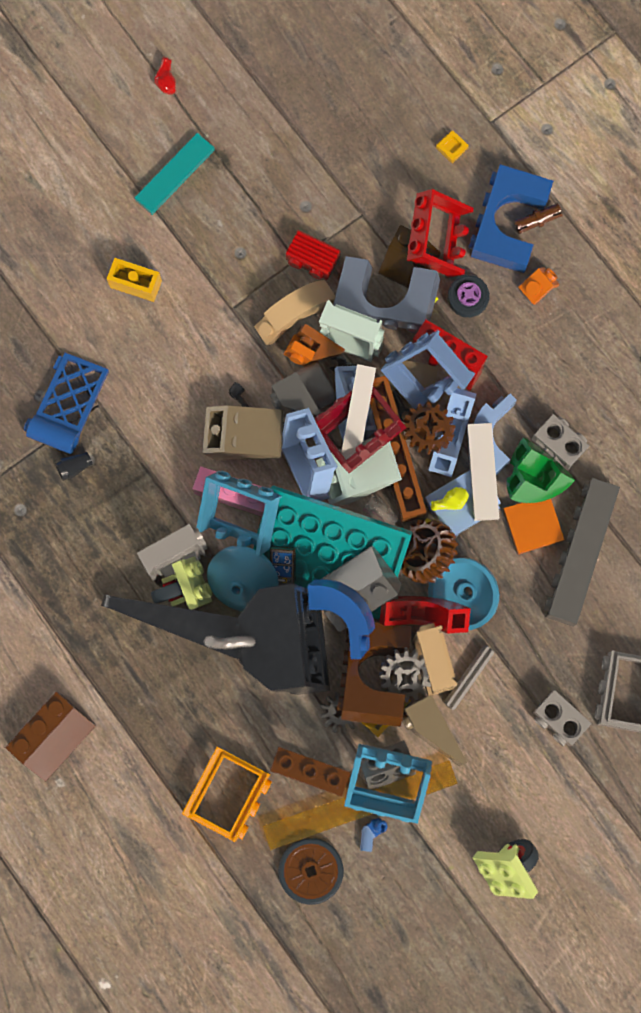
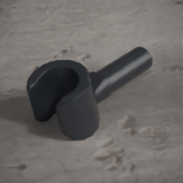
[330,356,357,371]
[229,382,249,407]
[392,389,409,423]

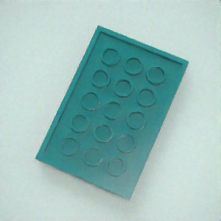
[253,485,413,620]

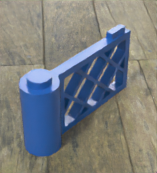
[24,353,109,454]

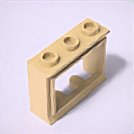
[413,623,457,696]

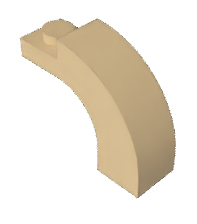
[254,280,336,345]

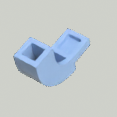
[429,388,476,477]
[474,394,517,475]

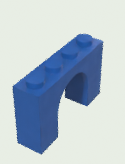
[469,165,554,273]

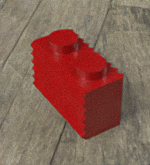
[286,230,340,280]

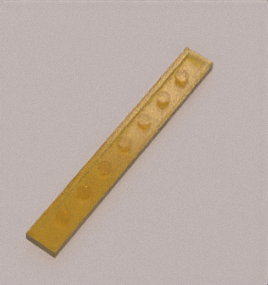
[262,760,458,850]

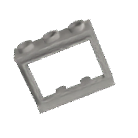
[137,524,208,584]
[594,650,641,733]

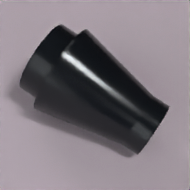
[55,452,93,481]

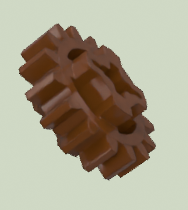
[403,402,456,455]

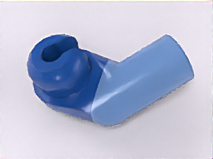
[360,818,387,852]

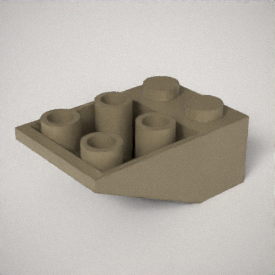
[203,406,284,461]

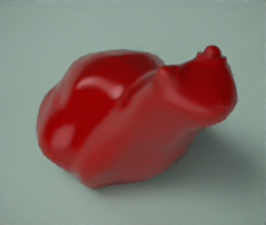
[154,57,176,95]

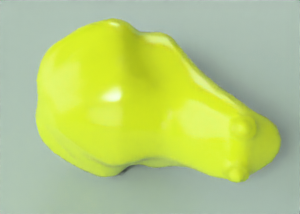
[431,487,469,511]

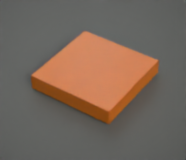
[503,499,565,555]

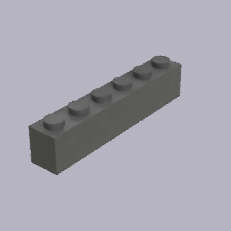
[544,478,620,627]

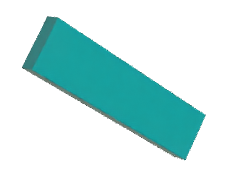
[134,133,215,215]

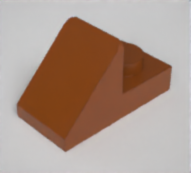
[295,324,345,363]

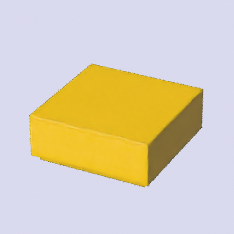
[436,130,469,163]

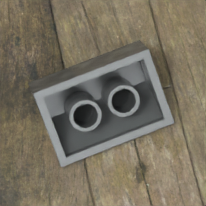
[321,545,402,632]

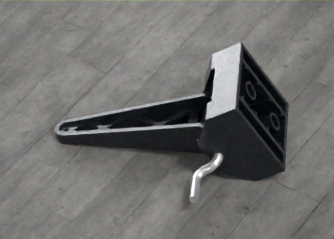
[101,584,331,695]

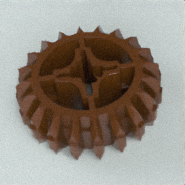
[400,518,459,584]

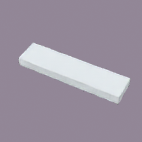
[467,423,499,521]

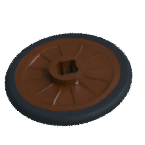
[278,838,344,905]

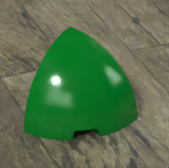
[506,437,575,503]

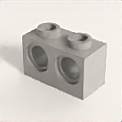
[532,414,589,471]
[532,690,592,747]

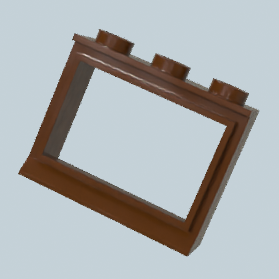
[270,747,351,797]

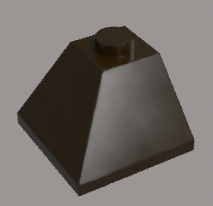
[378,225,441,288]

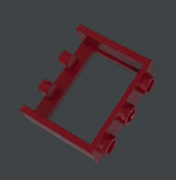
[315,386,407,473]

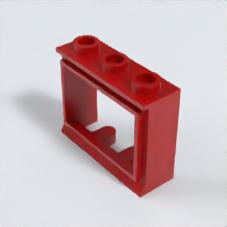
[407,189,474,278]
[412,319,488,392]

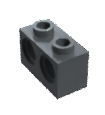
[360,740,416,790]

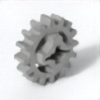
[379,647,431,702]

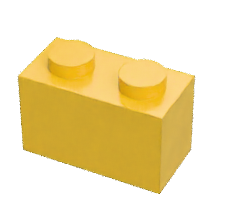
[107,258,162,302]

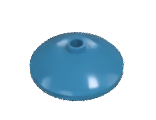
[207,546,279,611]
[428,557,499,630]

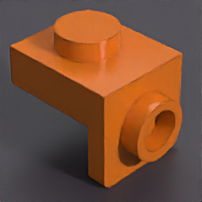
[519,267,560,305]
[283,335,316,366]

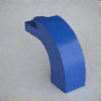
[308,579,375,659]

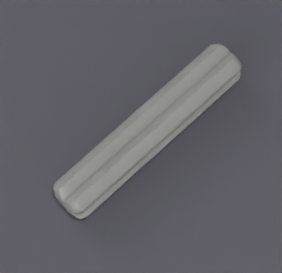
[444,645,494,710]

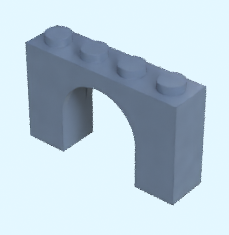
[333,256,440,334]

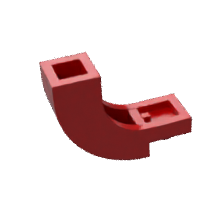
[380,596,470,634]

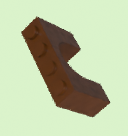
[337,622,412,727]

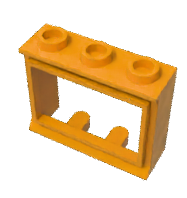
[182,747,272,842]

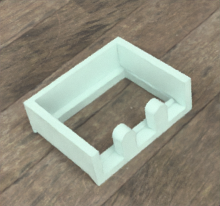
[319,300,385,362]

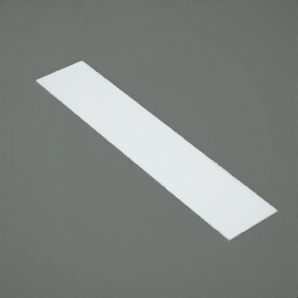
[341,364,376,459]

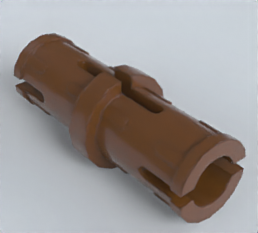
[514,203,563,234]

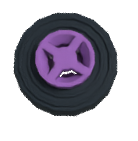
[447,275,490,318]

